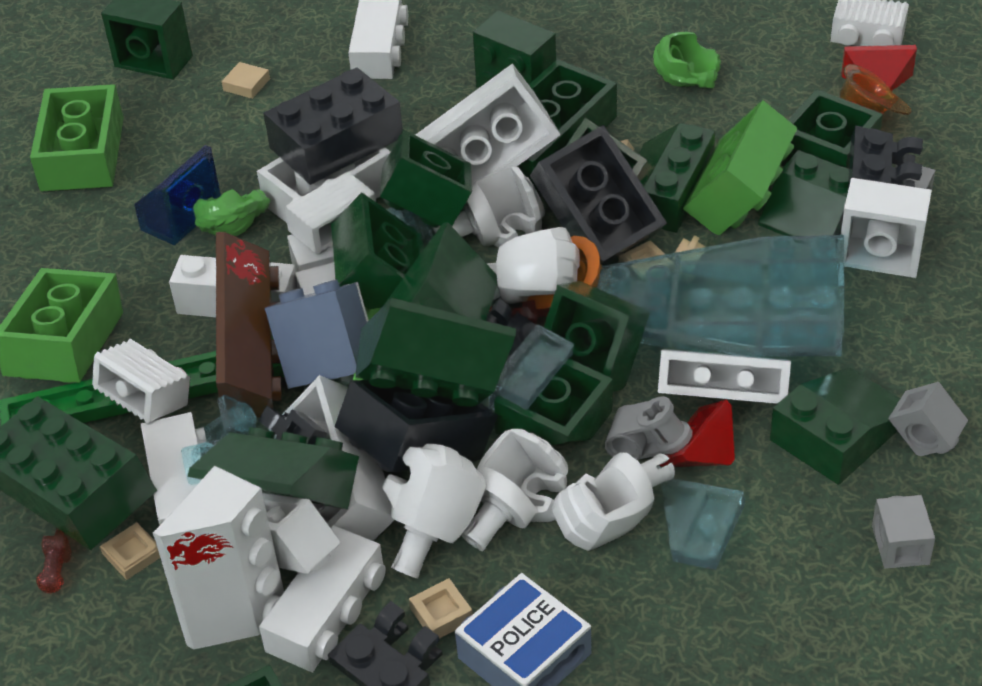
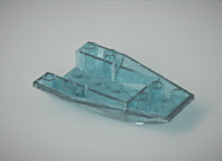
[597,235,845,357]

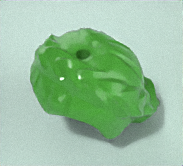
[653,32,721,89]
[193,189,271,236]

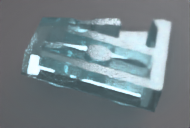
[661,478,745,570]

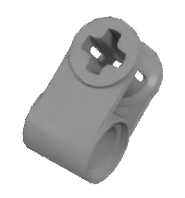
[605,396,693,460]

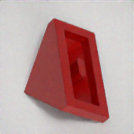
[841,45,917,97]
[660,399,735,467]

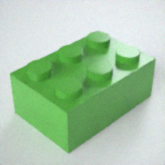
[30,84,124,191]
[683,100,797,235]
[0,268,123,383]

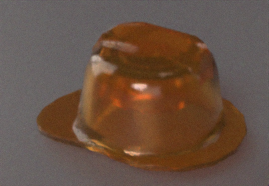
[840,64,912,115]

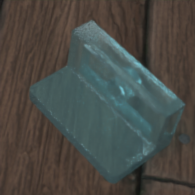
[488,324,574,411]

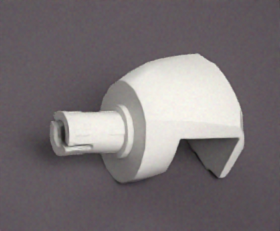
[433,166,545,248]
[487,227,580,304]
[461,429,568,551]
[382,443,486,579]
[552,453,675,551]

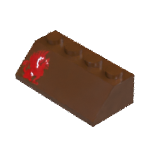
[216,232,282,419]

